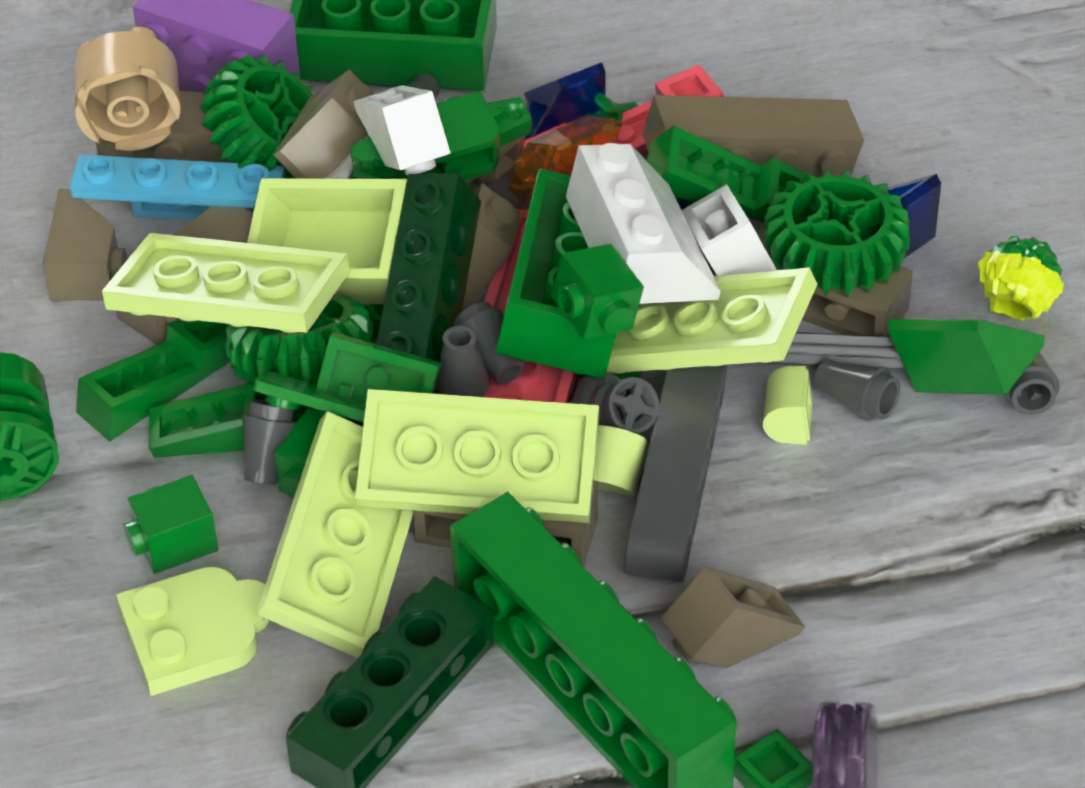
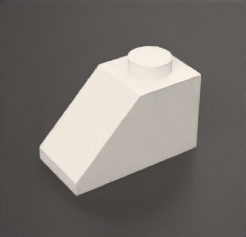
[353,85,450,175]
[682,184,777,276]

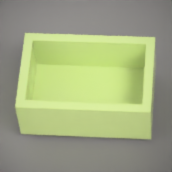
[247,178,407,304]

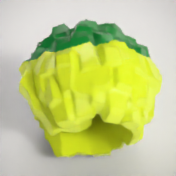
[977,236,1064,321]

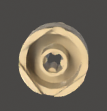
[74,27,181,151]

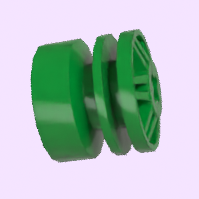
[0,352,59,501]

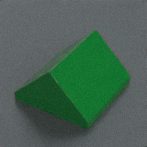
[888,319,1045,395]

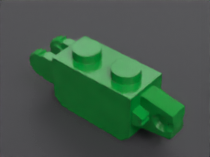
[351,90,532,181]

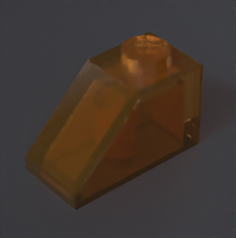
[508,116,623,202]

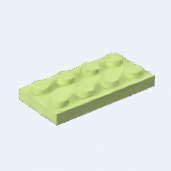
[102,233,350,333]
[607,267,817,374]
[355,389,599,523]
[256,411,413,658]

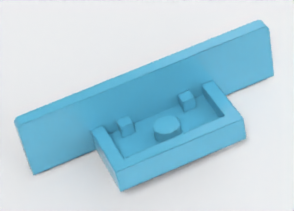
[69,155,285,220]

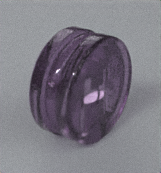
[812,701,878,788]

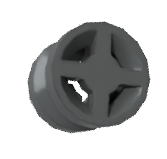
[590,377,659,433]

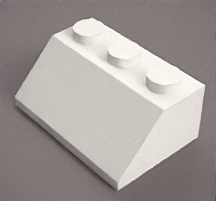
[566,143,721,304]

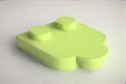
[116,567,270,696]

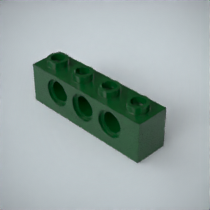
[377,174,481,394]
[286,576,494,788]

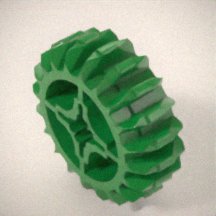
[199,55,313,179]
[764,169,911,297]
[225,294,374,385]

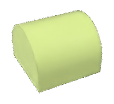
[763,366,813,445]
[594,425,649,497]

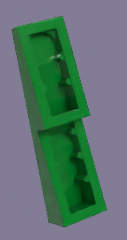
[647,126,817,222]
[76,319,230,442]
[149,383,364,458]

